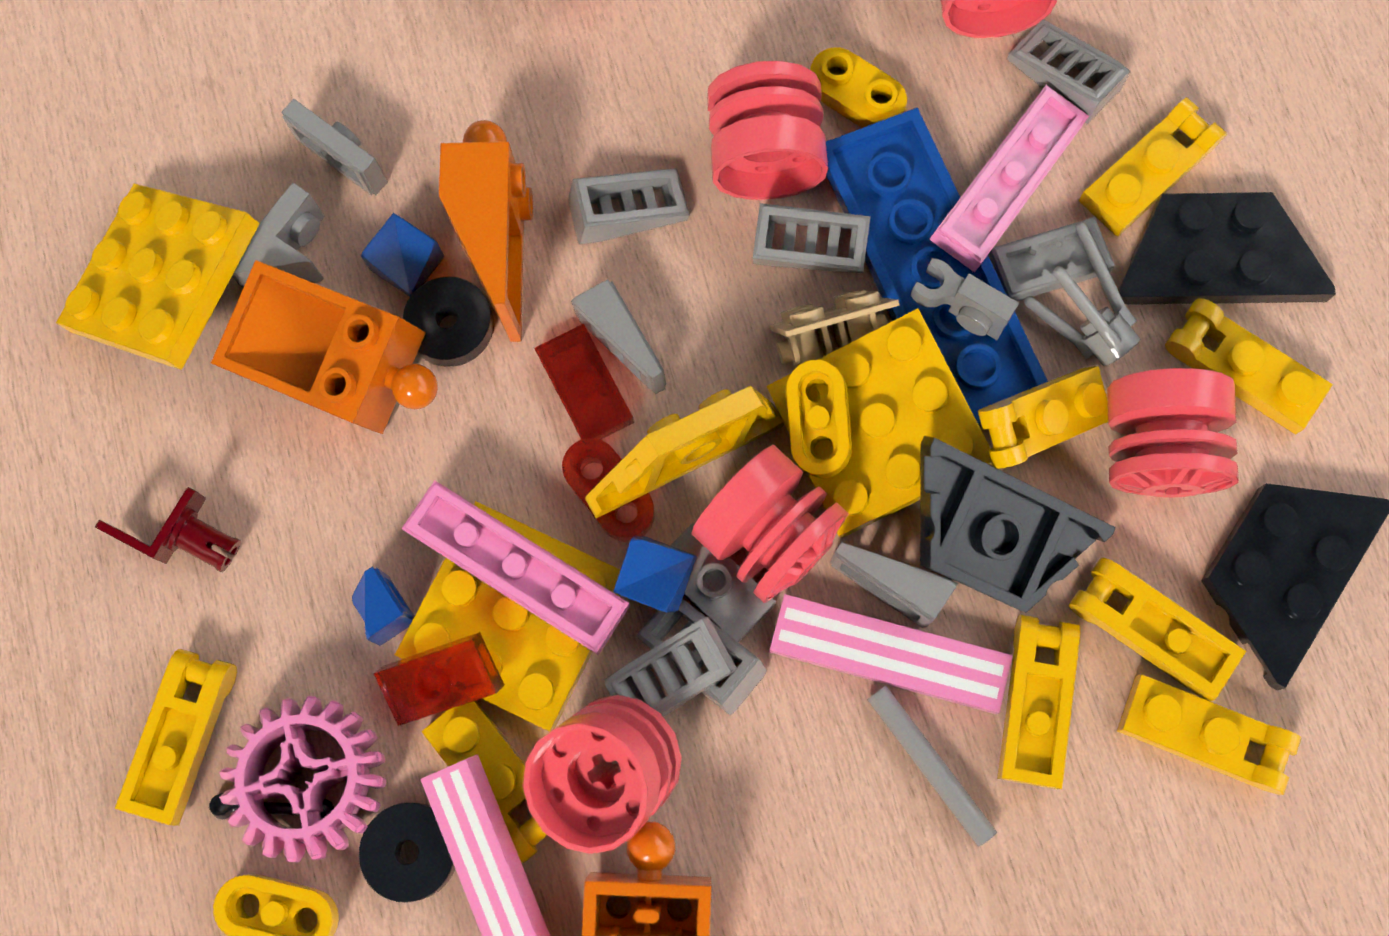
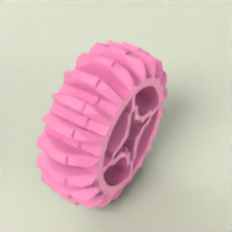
[219,696,386,862]

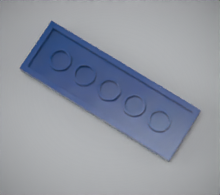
[826,107,1048,428]

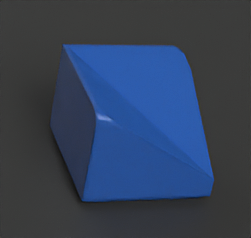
[361,212,445,297]
[613,536,697,613]
[352,567,414,646]

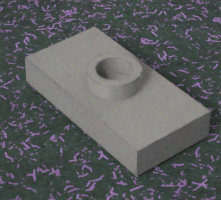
[281,99,388,196]
[988,217,1115,301]
[670,523,776,643]

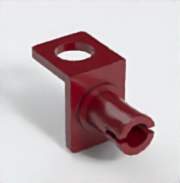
[95,487,241,572]

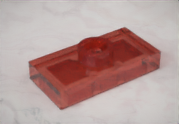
[534,323,635,448]
[374,632,504,726]

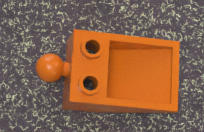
[439,120,533,342]
[211,260,438,434]
[582,822,711,936]

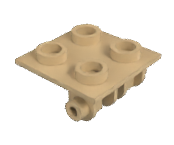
[769,289,899,366]

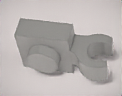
[911,258,1019,340]

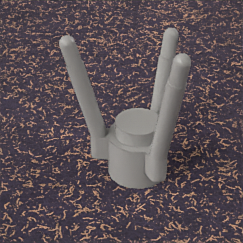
[1024,222,1140,366]

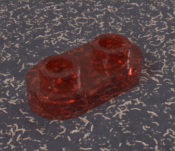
[562,438,655,542]

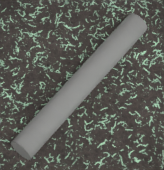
[867,686,997,847]

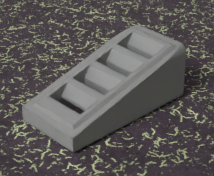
[1007,19,1131,124]
[568,168,689,244]
[753,203,870,273]
[571,280,666,394]
[830,542,958,628]
[636,599,767,715]
[605,617,737,717]

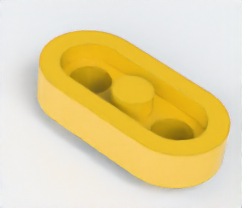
[810,47,907,128]
[786,360,852,478]
[213,874,339,936]

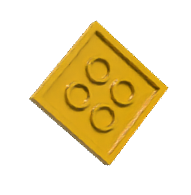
[56,183,260,370]
[766,308,992,538]
[394,501,621,732]

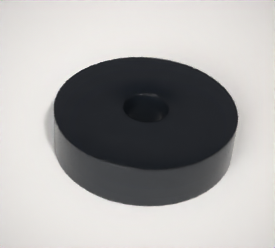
[403,277,494,367]
[359,803,455,902]

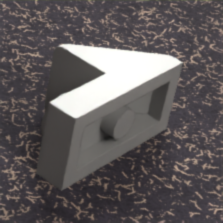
[232,183,325,288]

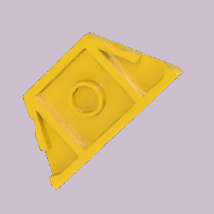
[585,385,784,518]

